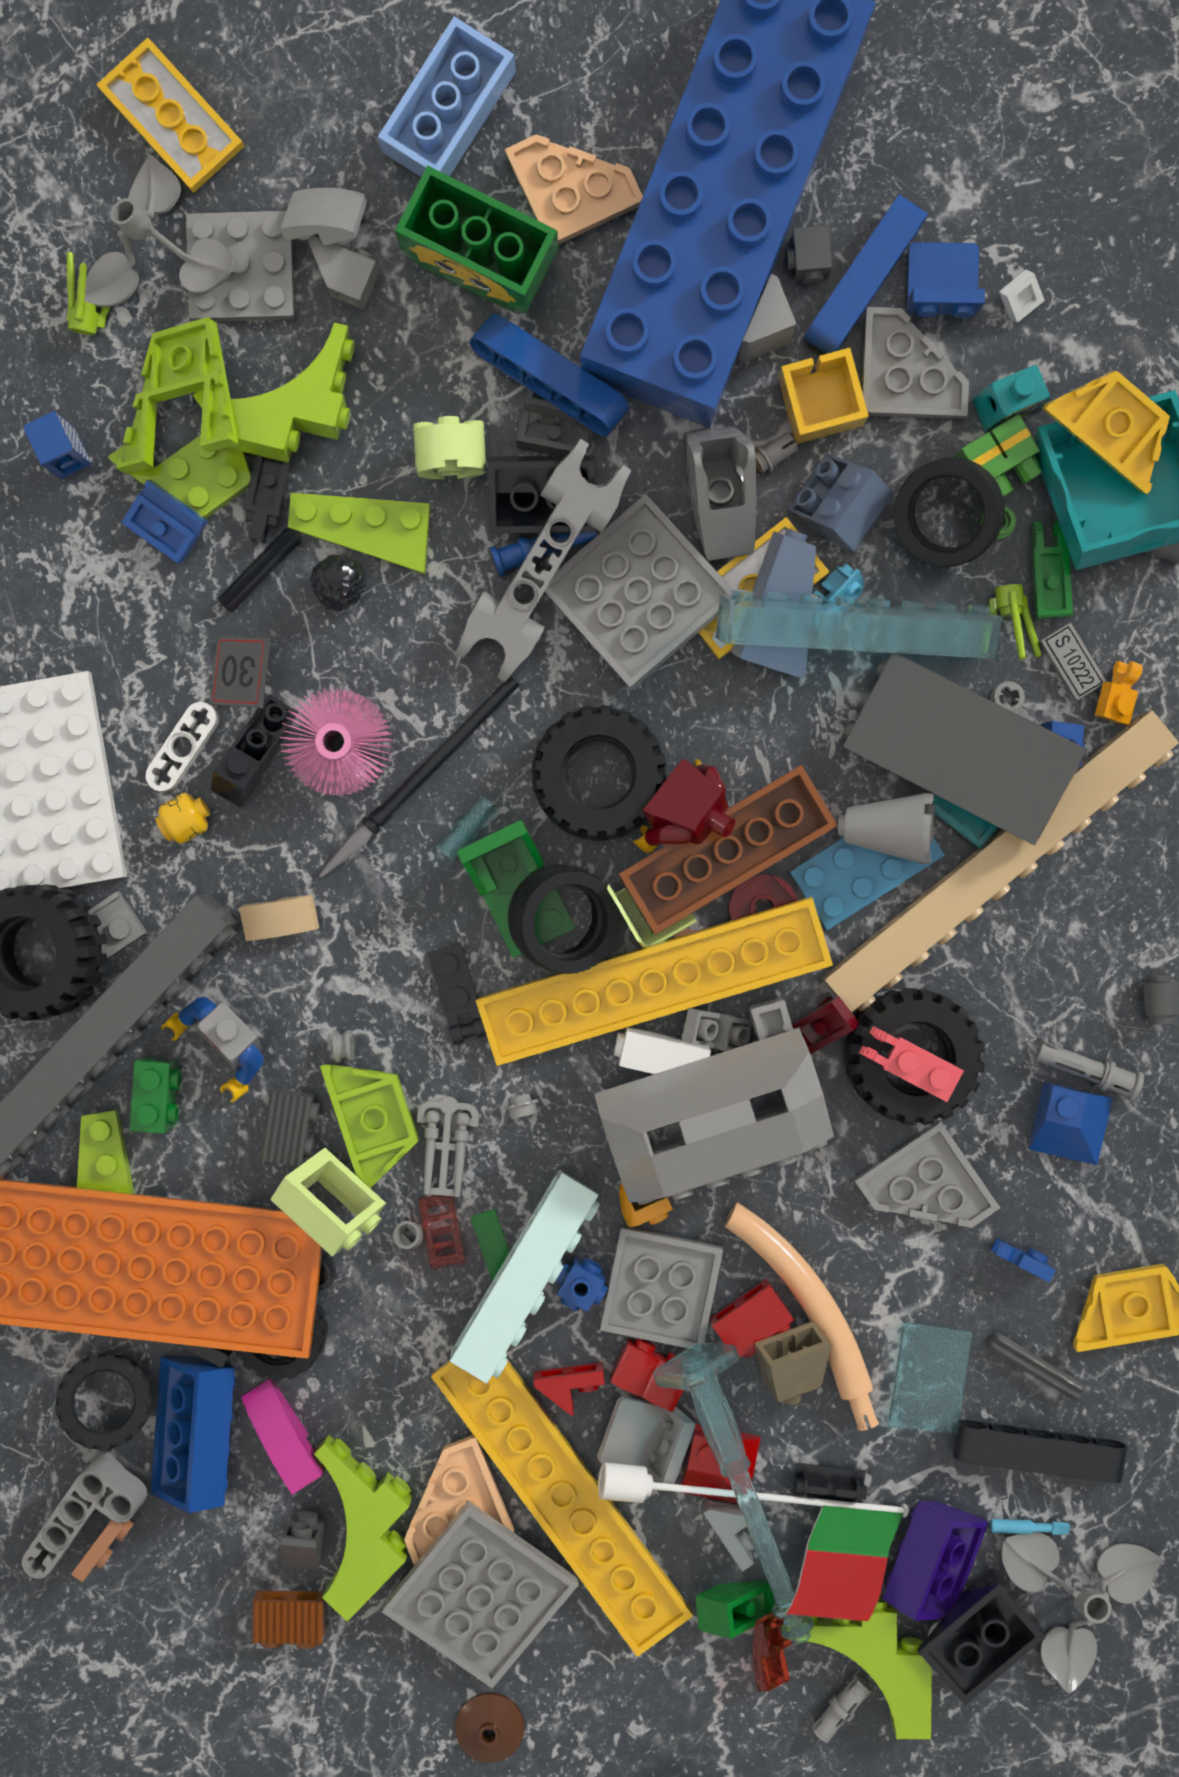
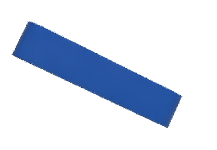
[803,194,929,354]
[469,313,630,437]

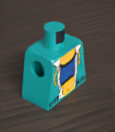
[972,364,1050,432]

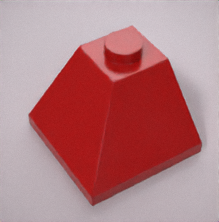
[680,1423,761,1506]

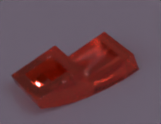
[753,1609,792,1692]

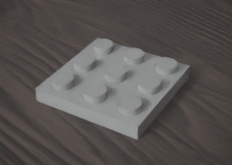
[186,211,296,322]
[600,1226,723,1352]

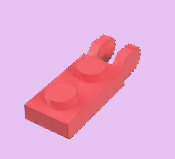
[859,1026,964,1102]

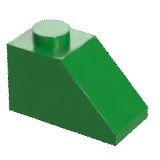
[695,1580,776,1639]

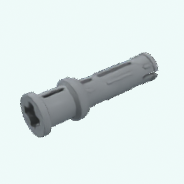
[1034,1040,1144,1102]

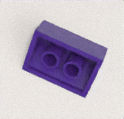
[882,1501,989,1621]

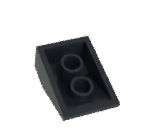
[918,1568,1046,1705]

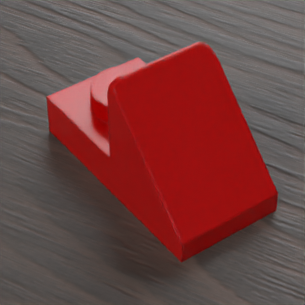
[533,1362,605,1416]

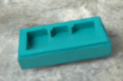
[932,794,998,849]

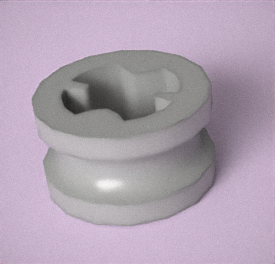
[990,681,1025,712]
[332,1030,355,1062]

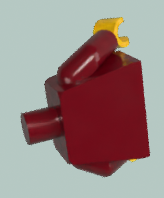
[633,758,736,853]

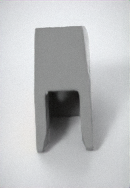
[686,426,757,561]

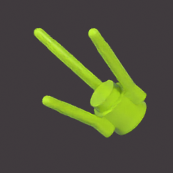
[66,251,111,336]
[984,584,1041,660]

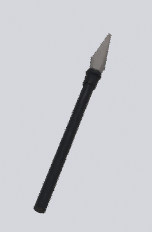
[319,676,520,878]

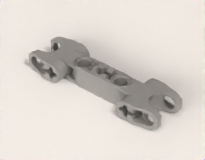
[455,438,631,682]

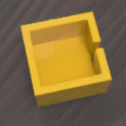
[778,348,869,444]

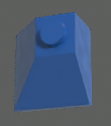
[1028,1081,1113,1165]

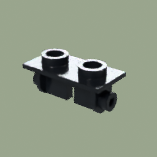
[793,1463,867,1503]

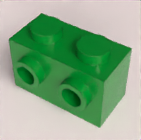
[129,1057,182,1134]

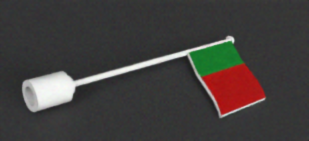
[598,1462,910,1621]

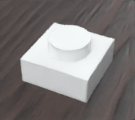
[999,270,1045,323]

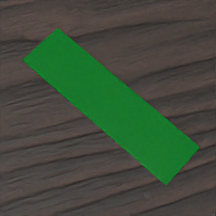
[470,1208,509,1281]

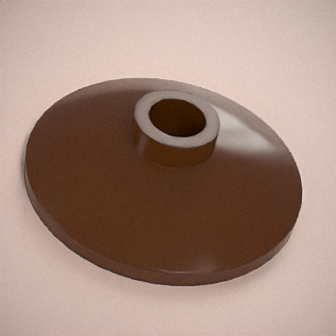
[455,1692,524,1763]

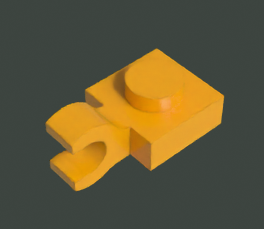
[1094,661,1142,725]

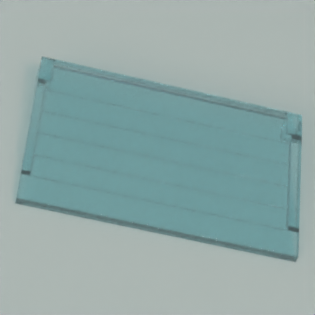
[888,1321,973,1434]

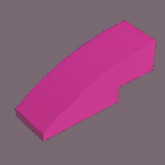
[241,1377,325,1495]

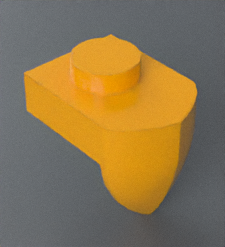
[619,1184,673,1227]

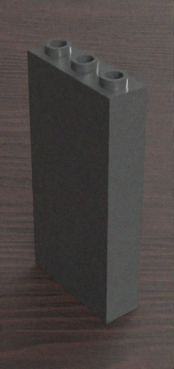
[842,652,1087,846]

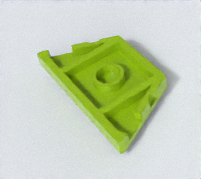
[320,1063,419,1189]

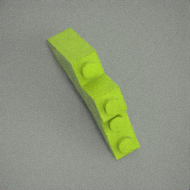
[228,323,355,463]
[314,1434,413,1622]
[788,1596,932,1740]

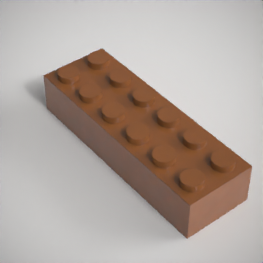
[617,765,838,935]

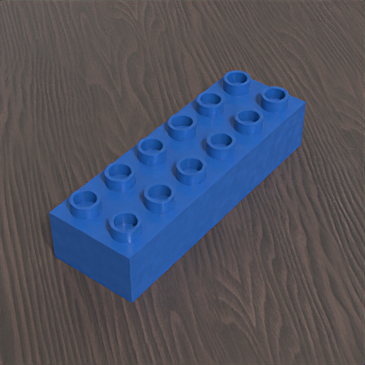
[580,0,876,429]

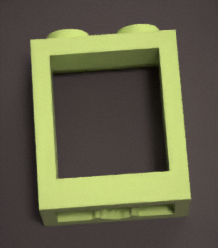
[270,1148,386,1257]

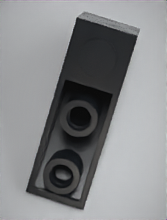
[211,695,299,808]

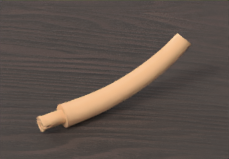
[724,1202,879,1431]

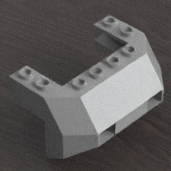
[594,1028,834,1205]

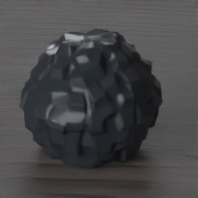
[310,555,366,611]

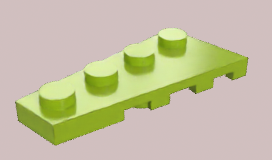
[288,493,431,575]
[77,1109,134,1194]

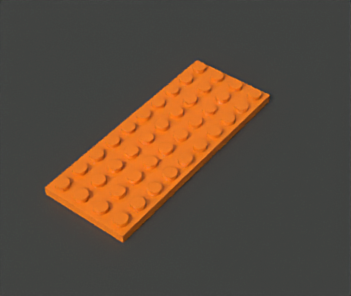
[0,1179,323,1359]

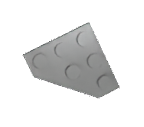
[862,307,969,419]
[853,1120,1000,1228]

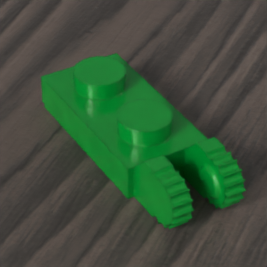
[1031,520,1073,620]

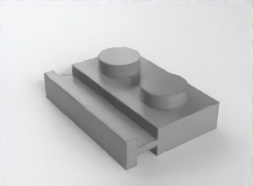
[88,891,147,960]

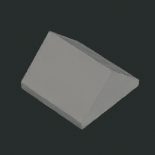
[738,274,797,362]

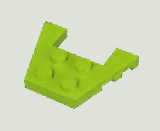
[108,390,251,519]

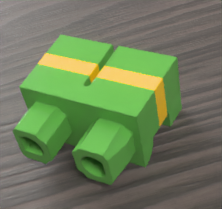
[955,414,1042,497]

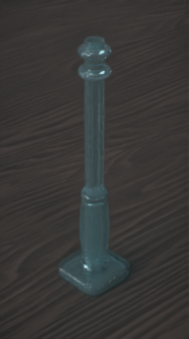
[653,1342,814,1644]

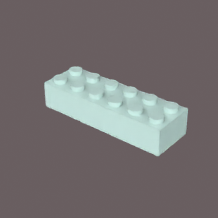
[450,1169,600,1384]

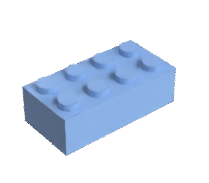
[378,16,516,177]

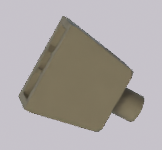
[754,1321,831,1405]

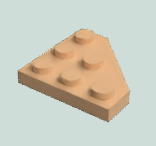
[505,134,643,245]
[404,1435,514,1565]

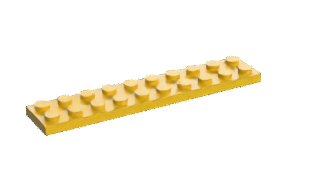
[476,897,833,1066]
[431,1360,693,1657]

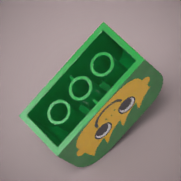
[395,165,559,314]

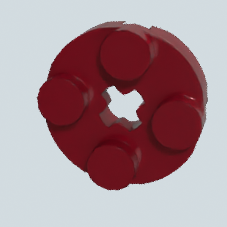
[728,874,797,921]

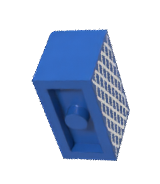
[23,410,92,479]

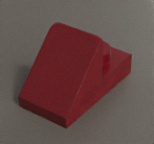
[792,996,860,1055]

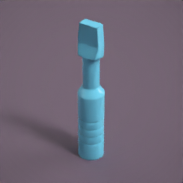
[990,1519,1070,1535]

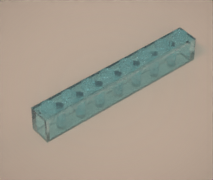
[715,589,1002,659]

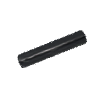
[218,528,301,612]

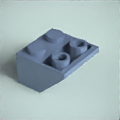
[787,453,894,551]

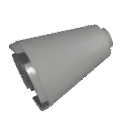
[838,793,934,864]

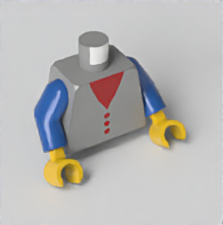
[161,997,264,1103]

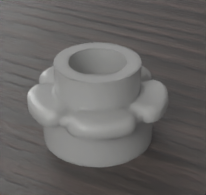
[505,1093,539,1119]

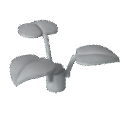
[85,154,234,307]
[1001,1532,1162,1694]

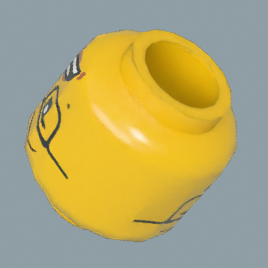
[155,793,211,844]

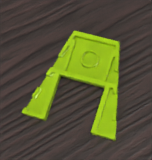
[116,317,238,474]

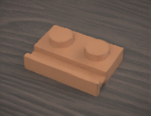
[71,1520,134,1583]

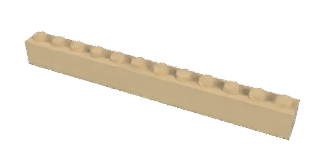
[821,710,1179,1012]

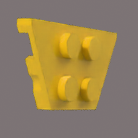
[1041,371,1170,495]
[1073,1264,1179,1352]

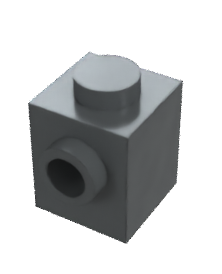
[785,225,832,285]

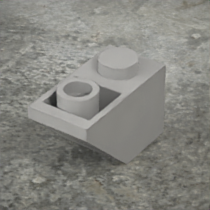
[308,236,379,310]

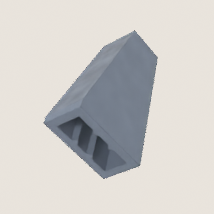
[730,528,816,679]

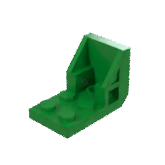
[456,820,576,958]

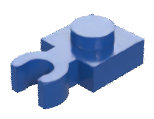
[991,1238,1056,1283]

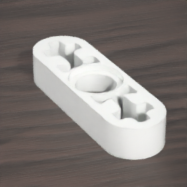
[146,702,219,792]

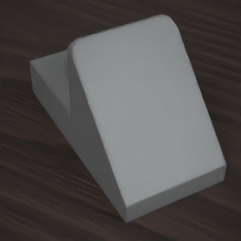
[701,1498,757,1572]

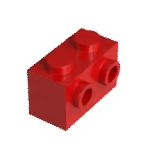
[710,1278,794,1360]

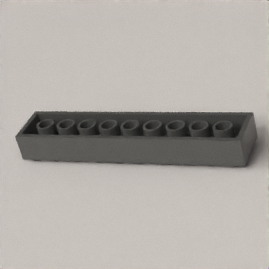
[0,894,241,1179]

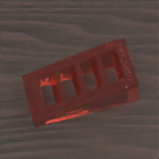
[418,1195,467,1270]

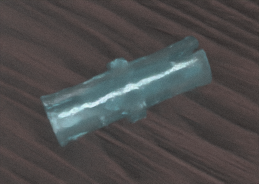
[436,794,498,861]

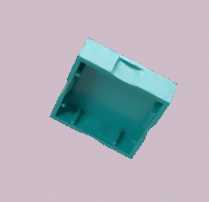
[1034,390,1179,570]

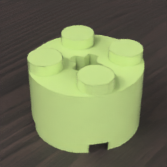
[413,416,486,479]

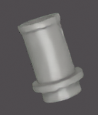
[755,432,798,473]

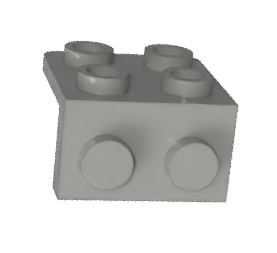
[597,1396,696,1484]

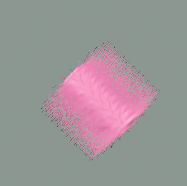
[280,687,393,795]

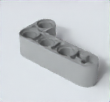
[22,1456,147,1579]

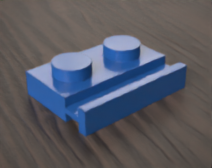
[121,480,208,564]

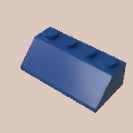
[150,1355,235,1513]

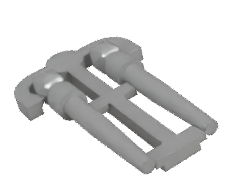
[417,1096,479,1197]

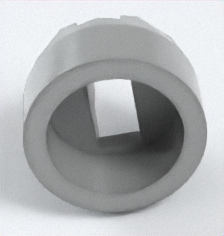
[393,1221,423,1250]

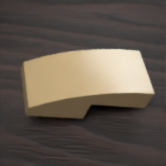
[239,894,319,941]

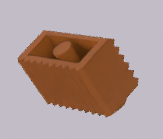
[252,1590,327,1649]

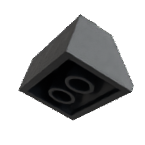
[488,455,595,533]

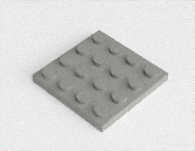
[544,494,738,691]
[381,1501,579,1689]

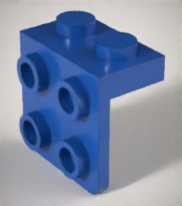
[907,242,985,318]

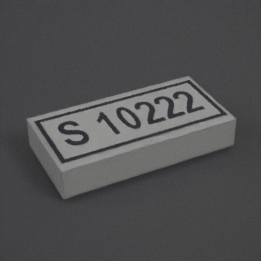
[1039,623,1107,701]

